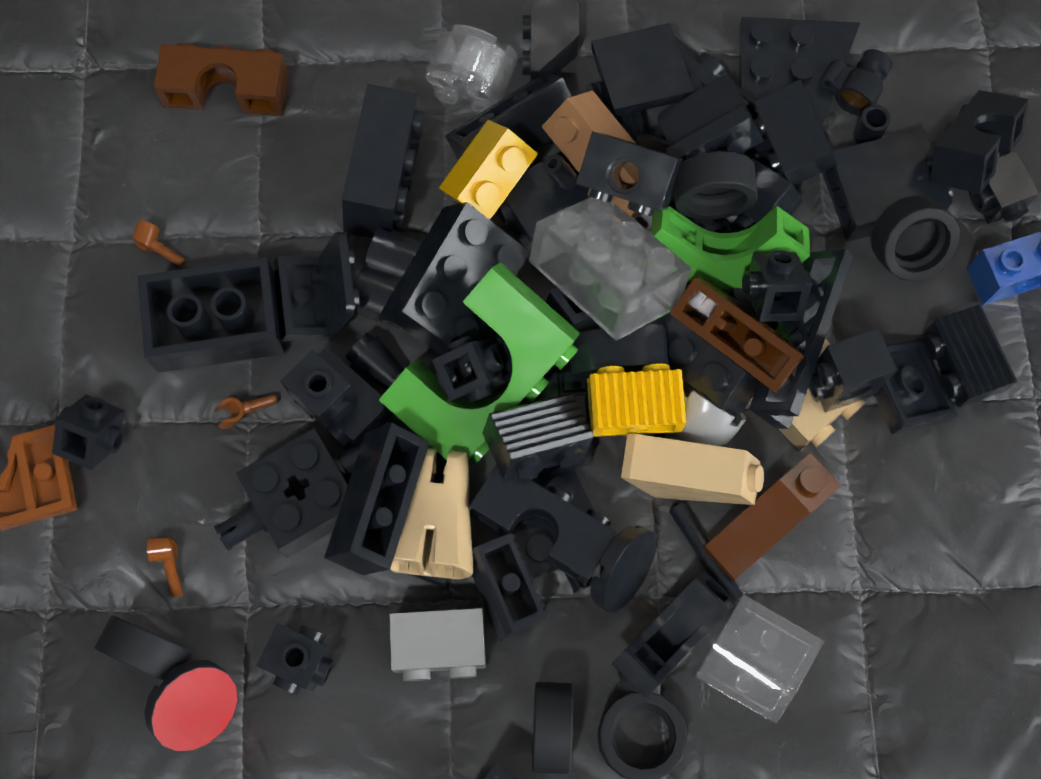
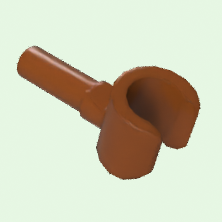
[132,220,186,268]
[213,394,277,429]
[147,537,183,598]

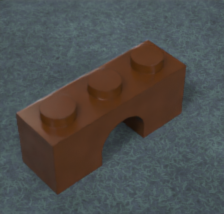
[154,43,289,116]

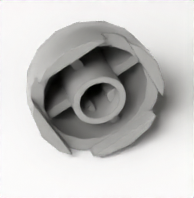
[665,379,747,446]

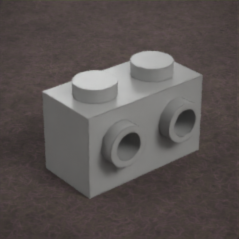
[390,608,486,681]

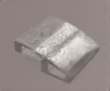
[695,594,825,724]

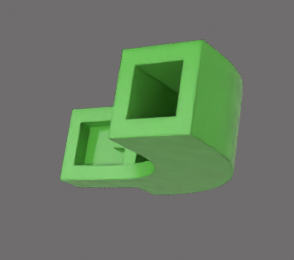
[650,206,810,289]

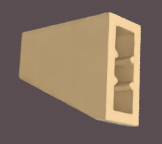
[621,434,764,505]

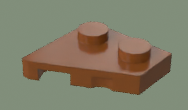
[0,425,78,532]

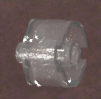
[425,24,518,113]

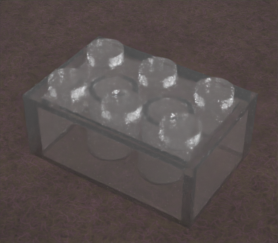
[529,197,692,341]

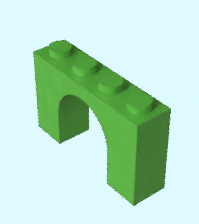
[379,262,580,464]

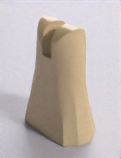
[390,448,473,580]

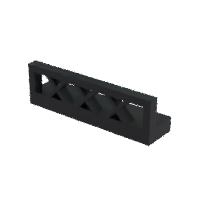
[749,249,853,429]

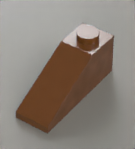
[670,277,805,393]
[703,452,842,582]

